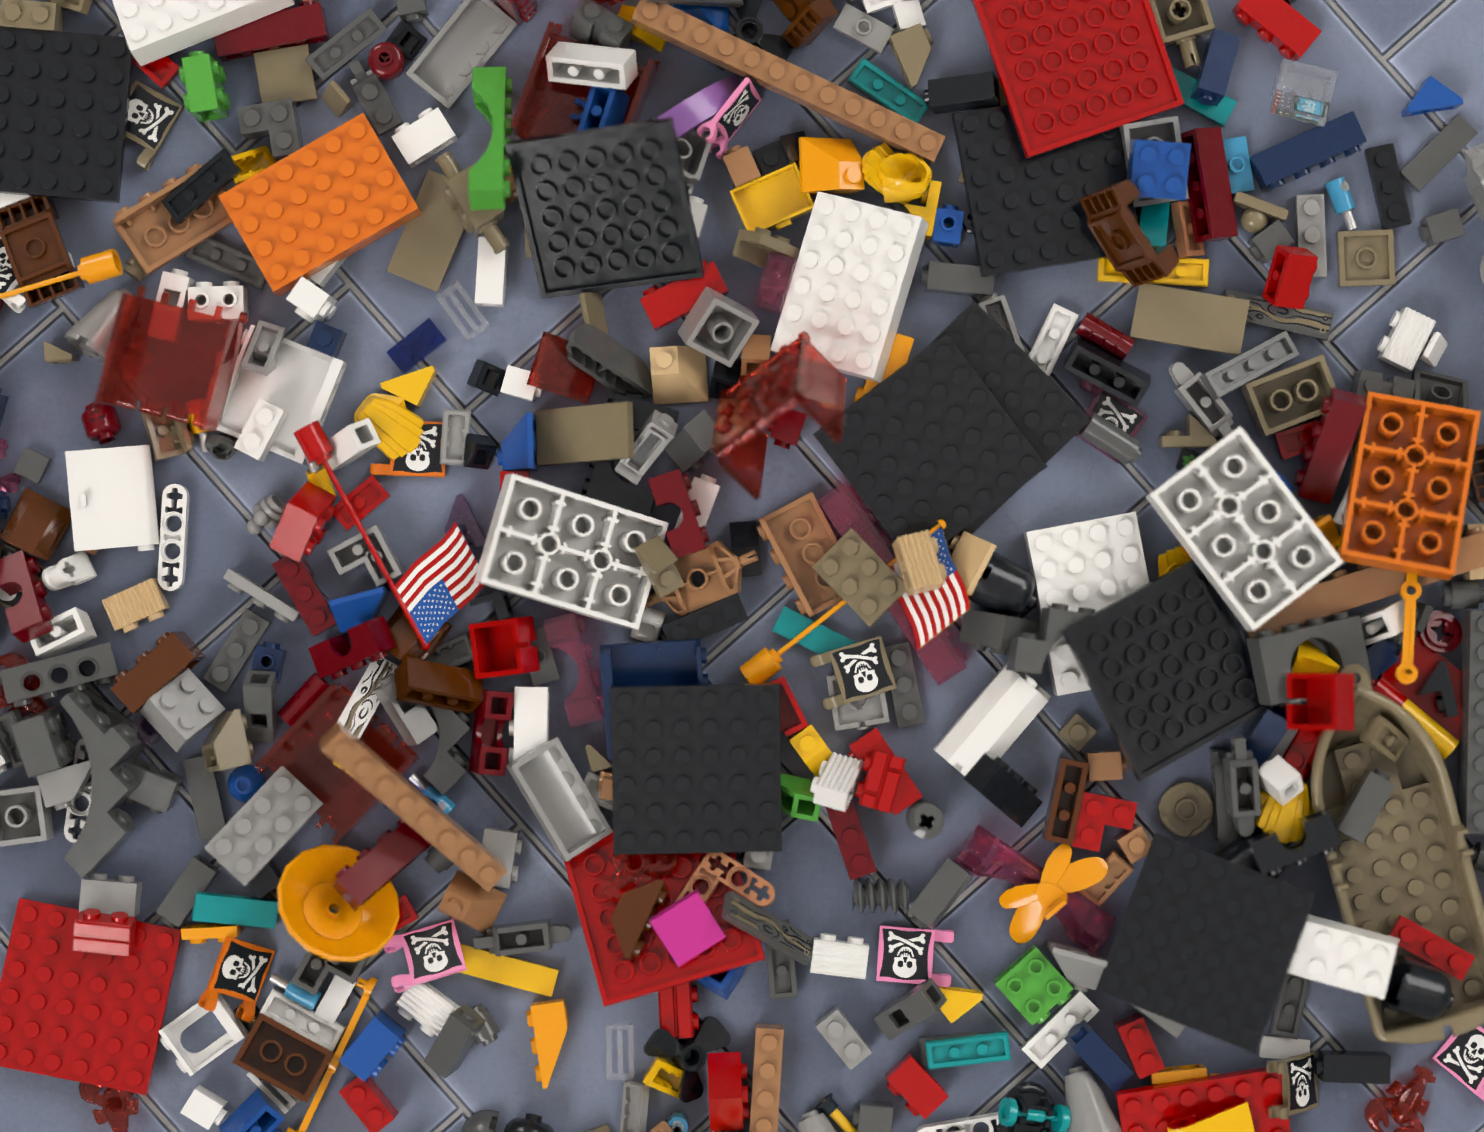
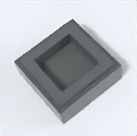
[13,447,52,484]

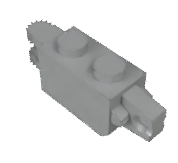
[1168,361,1234,439]

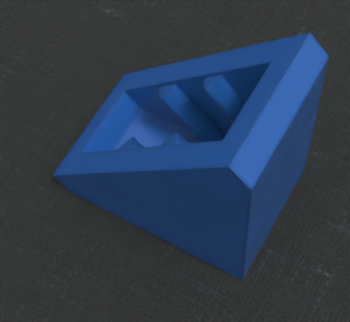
[1402,75,1463,117]

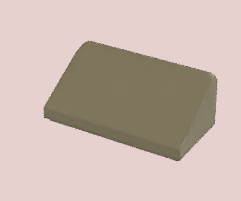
[579,293,609,336]

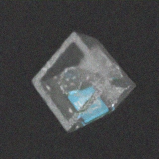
[1270,59,1338,127]

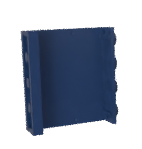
[599,638,709,760]

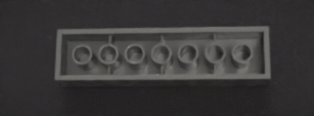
[1459,609,1484,834]

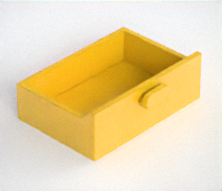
[730,162,814,231]

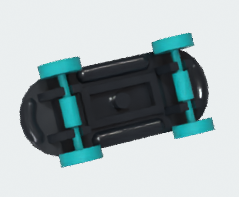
[997,1082,1071,1132]

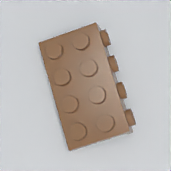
[113,163,233,276]
[756,492,842,618]

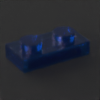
[386,318,448,375]

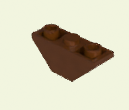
[611,879,668,962]

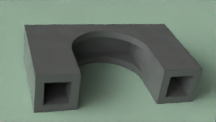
[1247,611,1372,705]

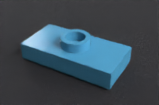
[1223,136,1255,195]

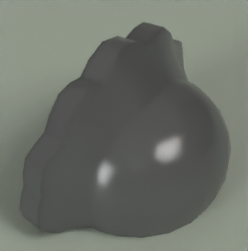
[205,434,238,460]

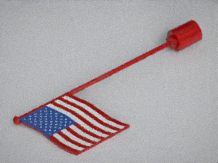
[293,421,484,651]

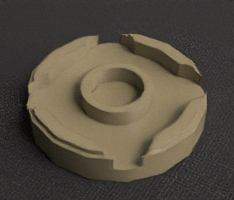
[1158,782,1214,837]

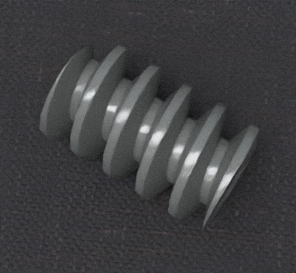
[906,800,944,839]
[852,878,909,914]

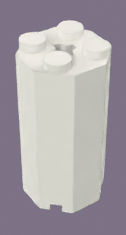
[933,663,1051,776]

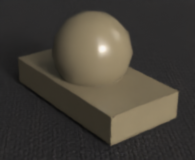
[1232,191,1289,234]

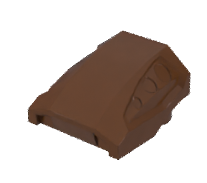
[0,487,72,561]
[387,605,452,662]

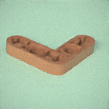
[675,852,775,907]

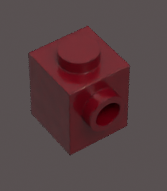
[766,405,807,450]

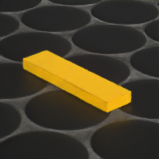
[1097,257,1209,288]
[459,943,559,997]

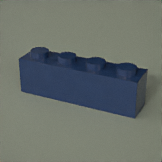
[1249,111,1367,191]

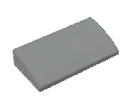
[404,0,517,109]
[506,737,613,861]

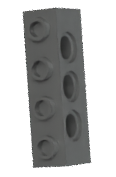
[0,642,118,708]

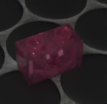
[754,252,797,315]

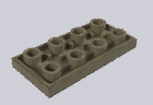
[386,169,465,293]
[1130,283,1250,356]
[536,401,634,466]

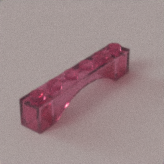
[955,825,1116,954]

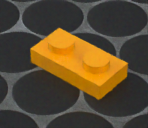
[181,923,242,944]

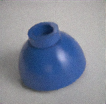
[228,764,266,803]

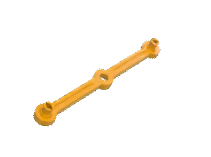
[1395,573,1422,684]
[286,977,378,1132]

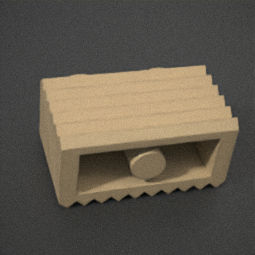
[892,530,947,596]
[102,578,170,634]

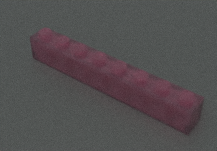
[817,482,967,686]

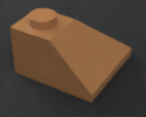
[438,870,507,935]

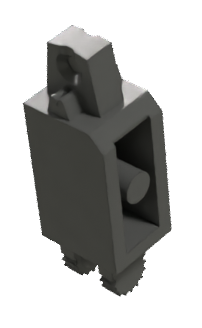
[1222,736,1261,837]
[473,919,573,956]

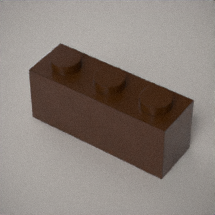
[394,657,484,714]
[1042,756,1089,846]

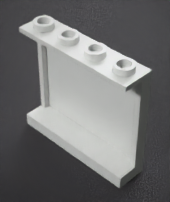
[209,324,347,466]

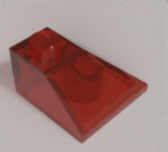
[527,331,596,404]

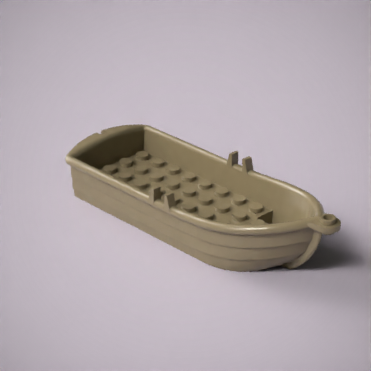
[1311,664,1484,1044]

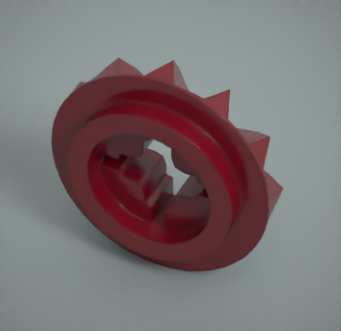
[1418,610,1462,654]

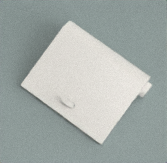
[65,445,160,551]

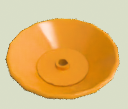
[277,844,400,962]

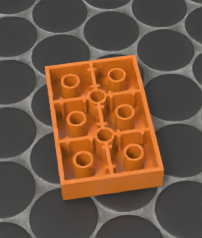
[218,113,422,296]
[1337,391,1481,581]

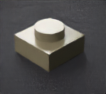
[1057,713,1097,752]

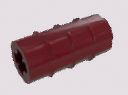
[1075,312,1135,360]
[277,673,333,729]

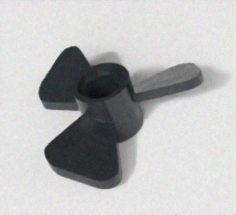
[715,0,794,70]
[643,1016,731,1103]

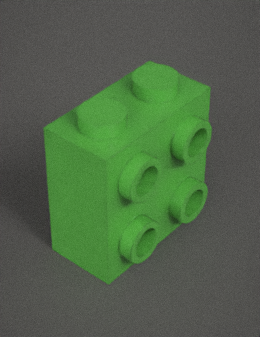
[179,51,231,122]
[993,944,1073,1026]

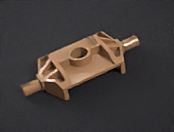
[646,541,759,617]

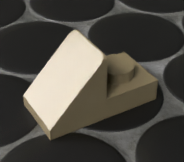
[1158,414,1218,448]
[633,535,685,598]
[1359,715,1410,763]

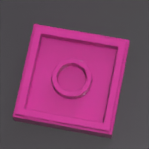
[649,890,726,967]

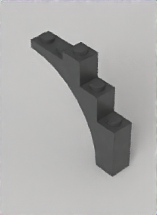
[59,690,142,878]

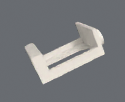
[158,993,249,1077]

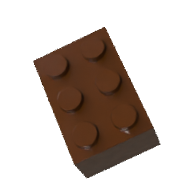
[110,632,206,713]
[232,1013,334,1104]

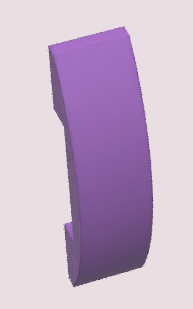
[656,75,741,139]

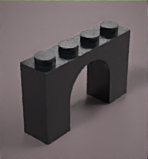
[582,393,679,517]

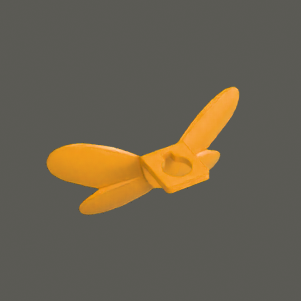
[999,844,1108,944]

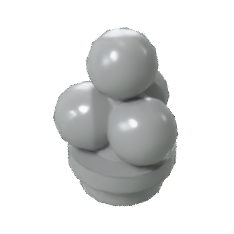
[246,494,286,535]

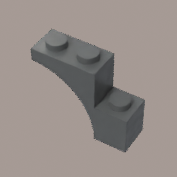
[1006,603,1095,675]
[423,706,473,795]

